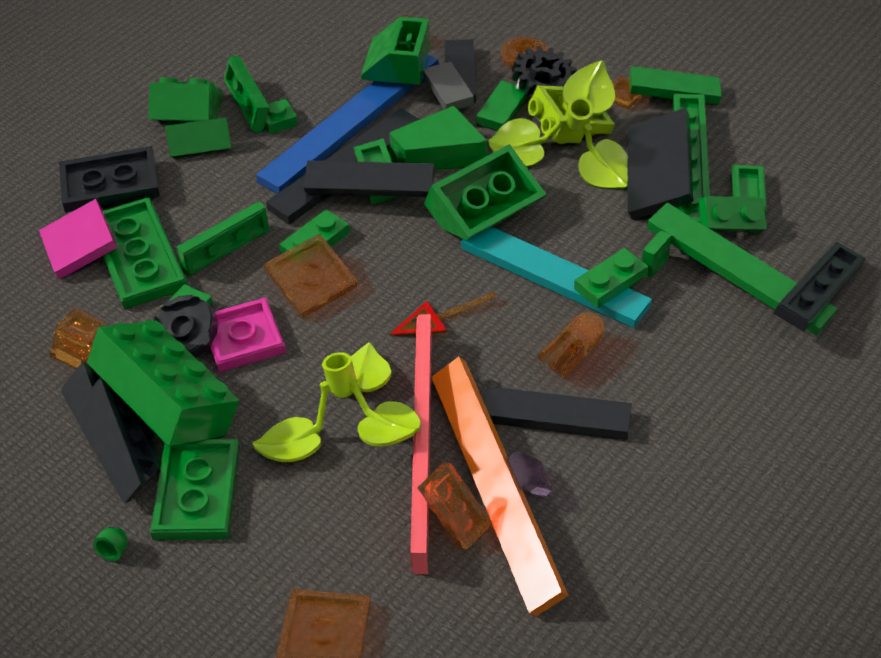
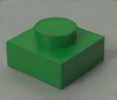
[265,99,298,134]

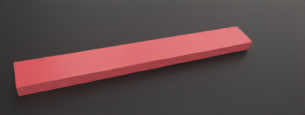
[411,314,432,575]

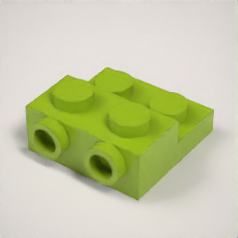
[528,85,615,144]

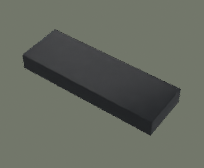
[445,39,476,104]

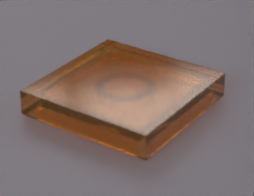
[264,234,358,319]
[276,589,371,658]

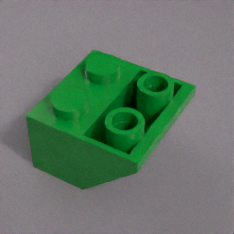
[361,17,430,85]
[148,77,224,123]

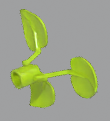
[488,61,628,189]
[252,342,421,462]

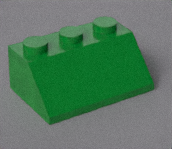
[424,144,547,240]

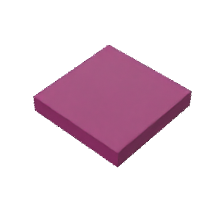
[39,199,118,279]
[210,297,286,372]

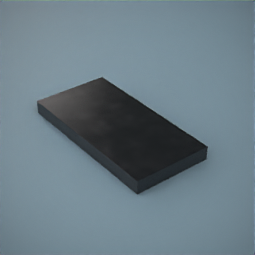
[627,108,694,220]

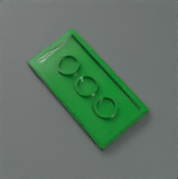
[103,197,188,309]

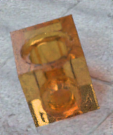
[49,307,105,369]

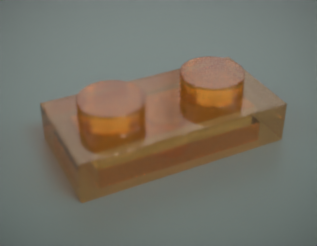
[417,463,492,549]

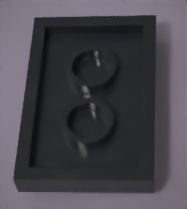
[59,146,160,213]

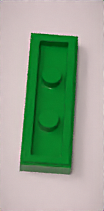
[224,56,270,132]
[629,66,722,105]
[177,201,269,276]

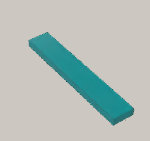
[461,227,652,328]

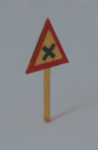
[390,292,497,336]

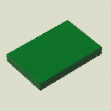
[150,439,240,540]

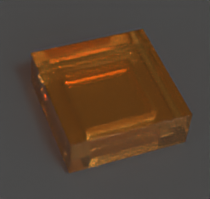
[612,75,644,110]

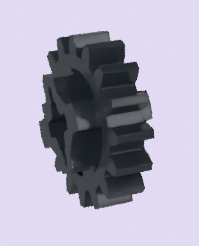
[511,46,577,97]

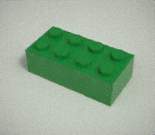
[87,320,240,446]

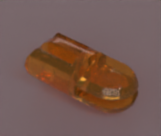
[537,312,605,379]

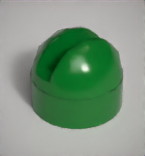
[93,527,128,561]

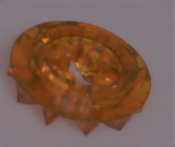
[501,37,548,68]

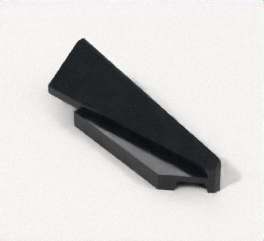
[62,362,161,502]

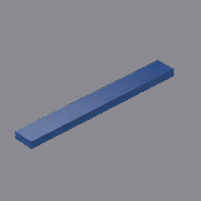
[256,54,439,194]

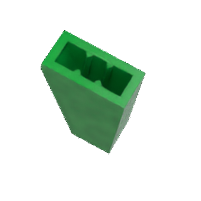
[388,106,487,170]

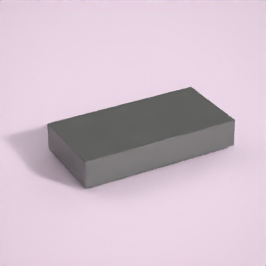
[423,61,474,109]

